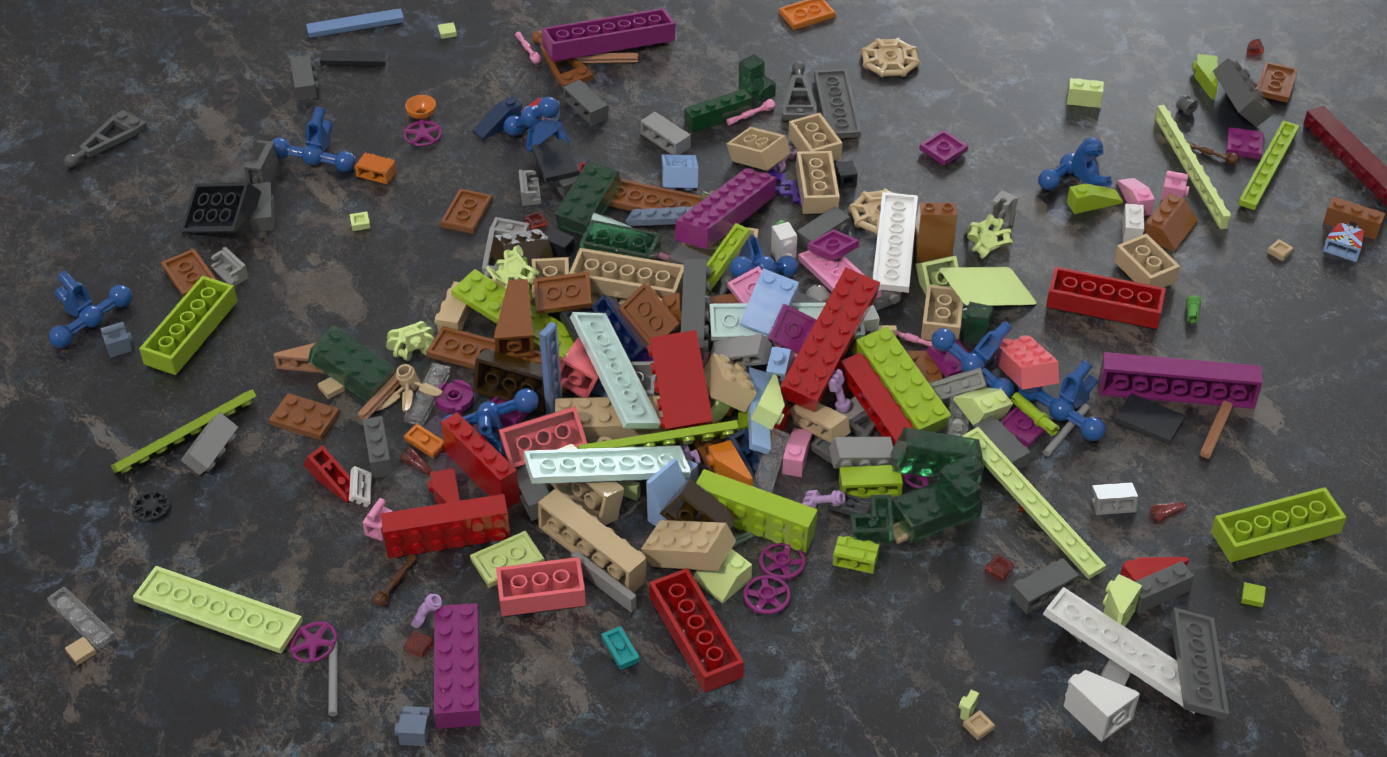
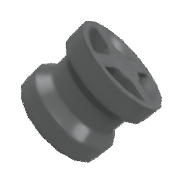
[1176,94,1198,116]

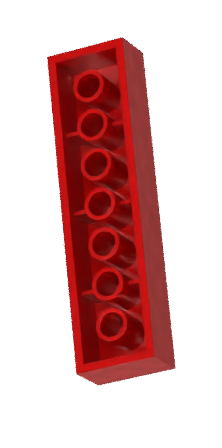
[780,267,881,412]

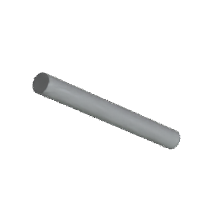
[1043,404,1090,457]
[328,640,338,717]

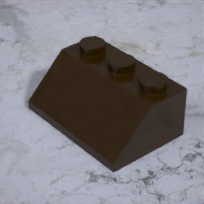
[490,229,554,267]
[660,478,738,530]

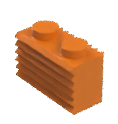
[355,152,397,184]

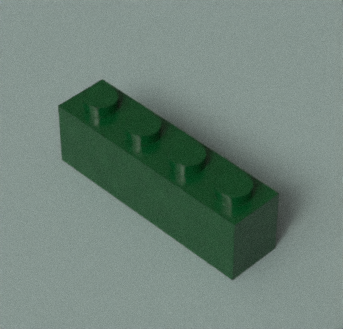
[684,89,752,133]

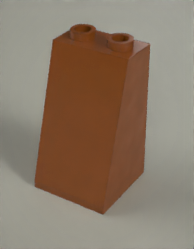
[914,202,958,263]
[494,279,534,358]

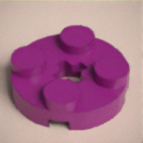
[435,380,474,415]

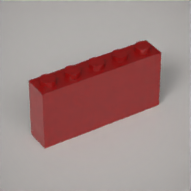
[647,330,713,431]
[441,412,520,509]

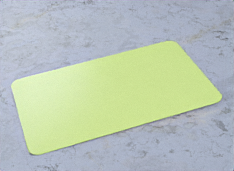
[940,267,1037,306]

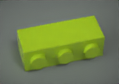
[839,465,903,498]

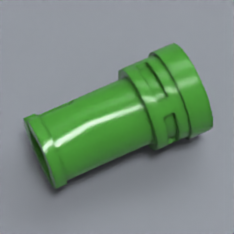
[1186,295,1201,323]

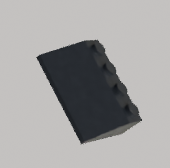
[180,182,262,233]

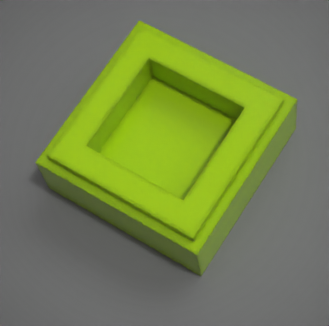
[1241,582,1266,607]

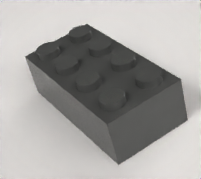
[1213,58,1272,127]

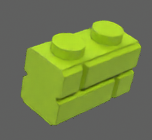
[833,536,879,574]

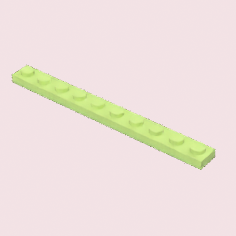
[1155,105,1231,230]
[962,427,1106,580]

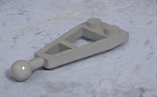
[482,217,530,278]

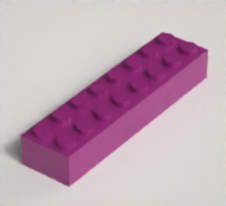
[542,8,676,61]
[675,168,776,249]
[1098,352,1263,409]

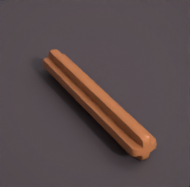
[576,53,638,63]
[357,373,400,420]
[1200,401,1233,459]

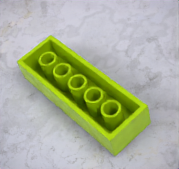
[139,276,238,375]
[852,326,951,438]
[696,469,818,553]
[1211,487,1346,563]

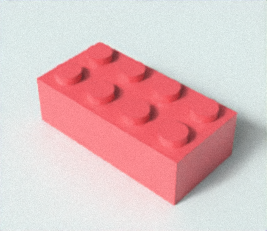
[995,336,1059,390]
[498,406,587,467]
[496,557,586,616]

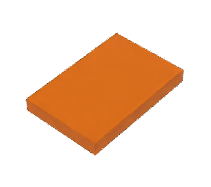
[779,0,836,30]

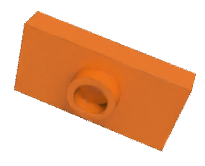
[404,424,444,459]

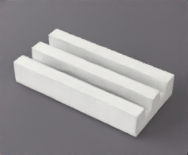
[349,466,372,507]

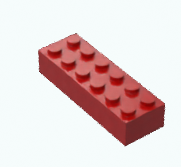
[1046,266,1166,329]
[381,494,510,558]
[649,568,744,693]

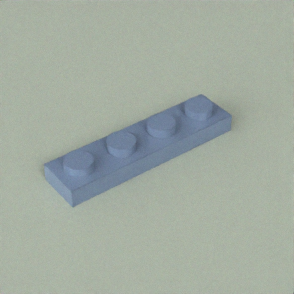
[626,206,693,226]

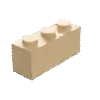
[435,281,472,332]
[790,403,851,443]

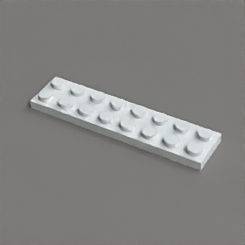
[873,192,918,293]
[1043,587,1195,714]

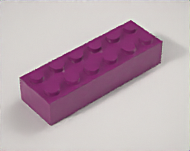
[434,603,481,729]

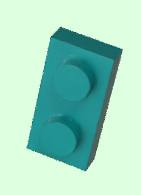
[601,626,640,670]

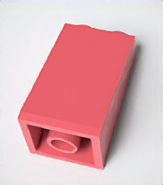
[560,337,599,398]

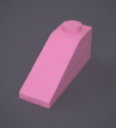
[1117,178,1155,216]
[782,428,813,477]

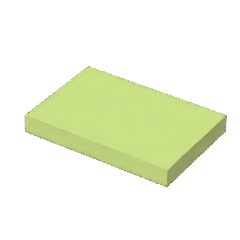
[470,531,545,588]

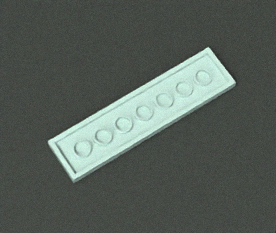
[709,303,865,341]
[570,312,660,429]
[523,446,691,484]

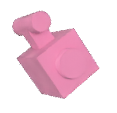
[1161,170,1189,200]
[363,498,393,541]

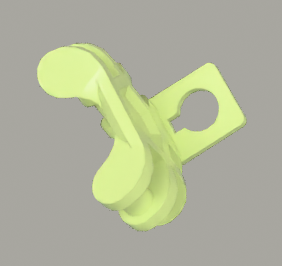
[964,214,1013,259]
[486,245,540,290]
[386,321,435,361]

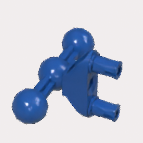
[504,97,571,153]
[271,107,356,173]
[1038,137,1112,191]
[730,234,798,278]
[48,270,133,349]
[932,321,1014,399]
[1018,360,1105,442]
[440,388,539,459]

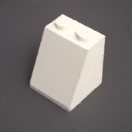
[1064,670,1140,742]

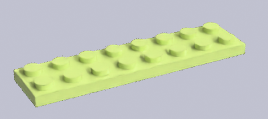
[133,566,303,653]

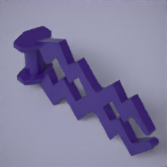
[767,168,802,206]

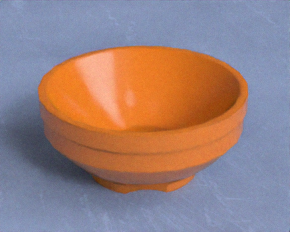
[405,95,436,120]

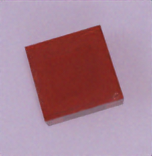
[524,211,548,230]
[985,554,1014,581]
[403,631,433,658]

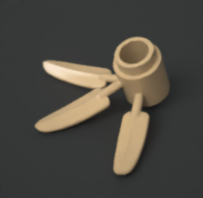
[376,364,442,412]

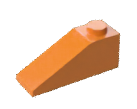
[706,440,753,486]

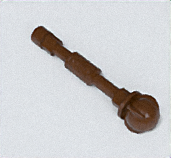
[1186,140,1238,165]
[373,555,417,606]

